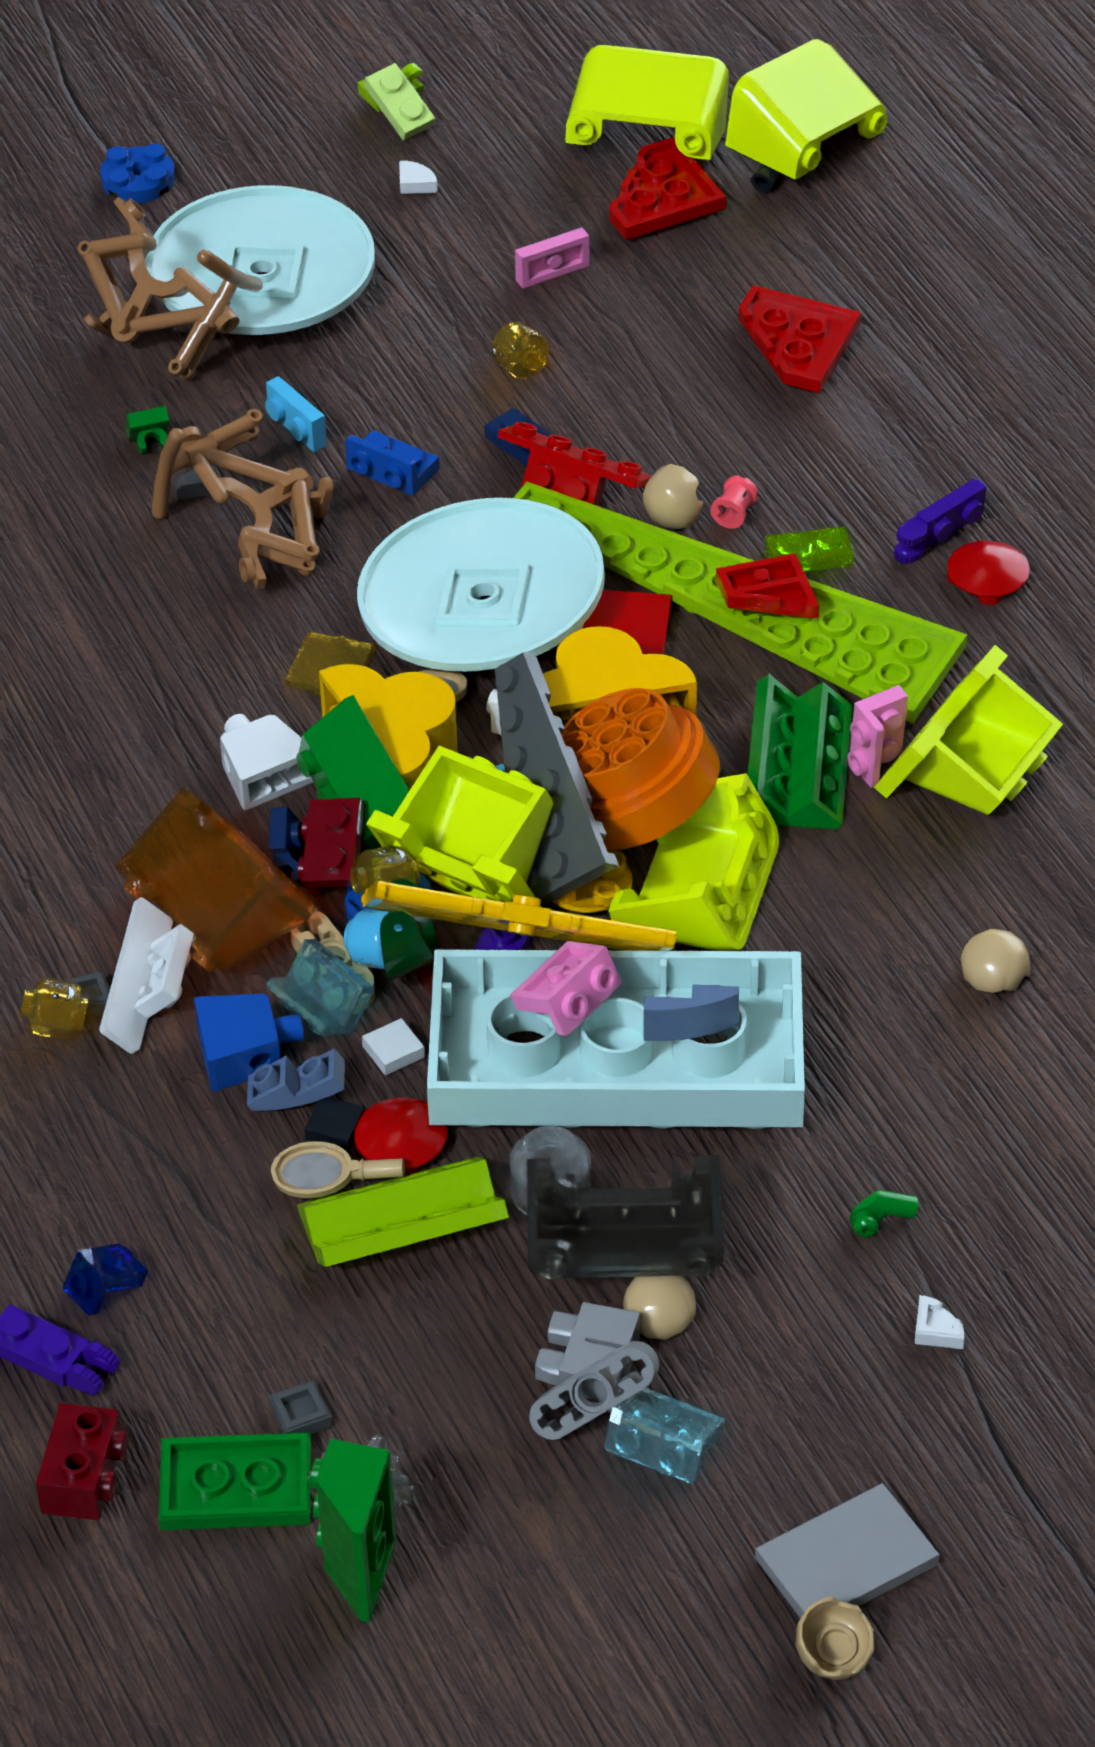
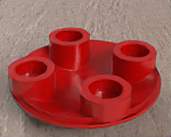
[947,540,1030,605]
[354,1097,448,1175]

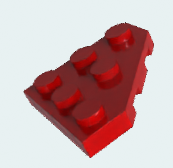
[609,137,726,240]
[739,285,861,393]

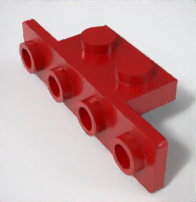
[497,422,652,506]

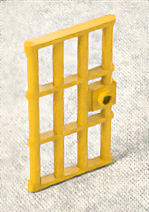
[361,881,676,951]

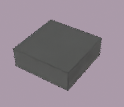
[268,1380,333,1434]

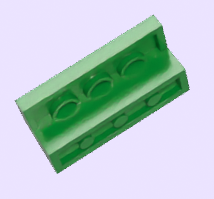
[747,674,852,829]

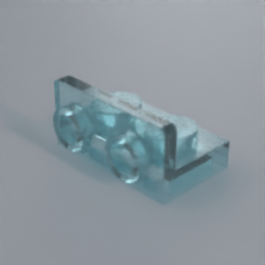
[266,939,374,1037]
[604,1388,725,1484]

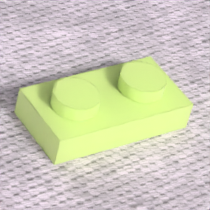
[364,63,435,141]

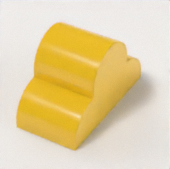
[543,627,697,726]
[319,664,458,790]

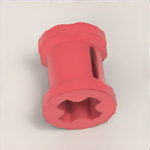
[710,476,758,529]

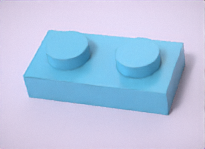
[265,376,327,452]

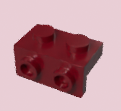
[298,798,365,896]

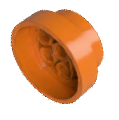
[561,688,720,850]

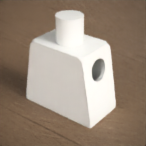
[220,714,313,811]

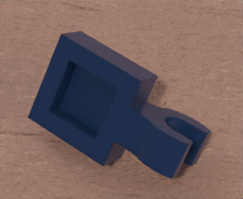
[269,807,305,889]

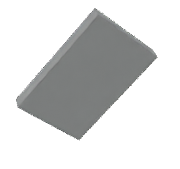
[755,1483,939,1619]

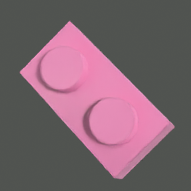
[515,228,590,288]

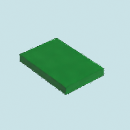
[158,1432,311,1530]

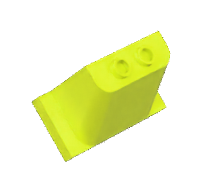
[873,645,1063,815]
[366,745,554,907]

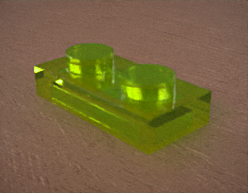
[765,527,854,571]

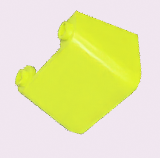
[725,39,888,179]
[565,45,729,160]
[608,773,779,951]

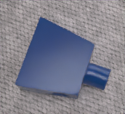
[194,994,304,1092]

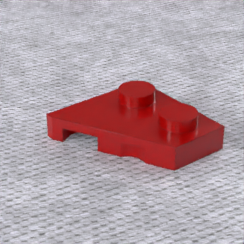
[716,553,819,619]

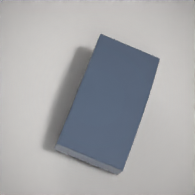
[643,984,739,1041]
[247,1048,345,1111]

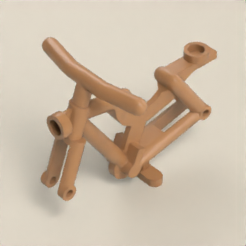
[78,197,263,381]
[151,409,333,590]

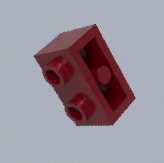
[36,1403,128,1521]

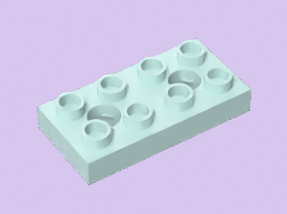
[427,950,805,1129]

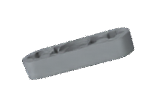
[529,1341,659,1440]

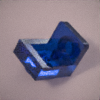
[63,1243,148,1315]

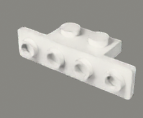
[99,897,194,1054]

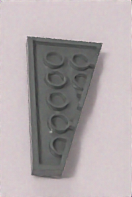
[495,652,619,907]

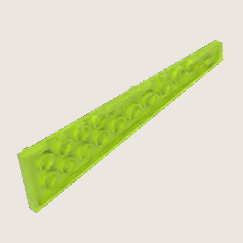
[514,482,967,724]

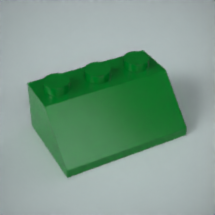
[296,695,410,860]
[310,1439,396,1623]

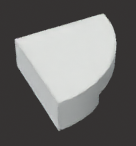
[400,161,437,194]
[915,1295,964,1349]

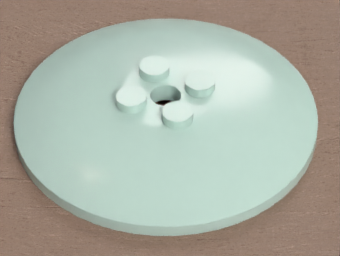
[146,186,375,335]
[357,498,605,671]

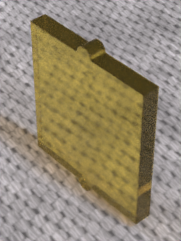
[285,632,374,695]

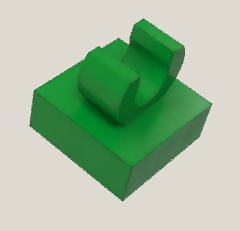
[125,406,169,455]

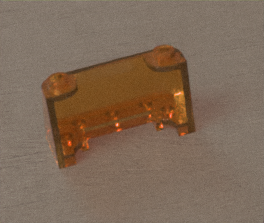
[114,787,319,973]

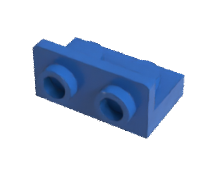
[345,430,439,496]

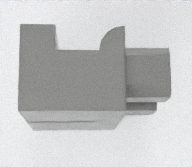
[535,1302,640,1414]

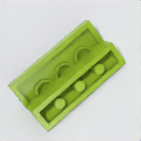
[297,1157,509,1267]

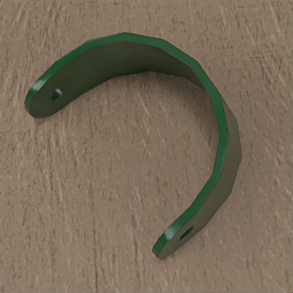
[380,878,440,982]

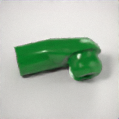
[849,1190,918,1237]

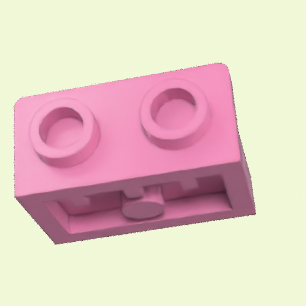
[847,685,908,788]
[510,941,622,1036]

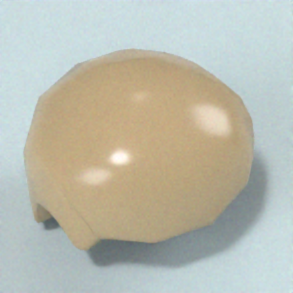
[643,464,703,530]
[961,929,1031,993]
[623,1268,696,1340]
[795,1596,874,1680]

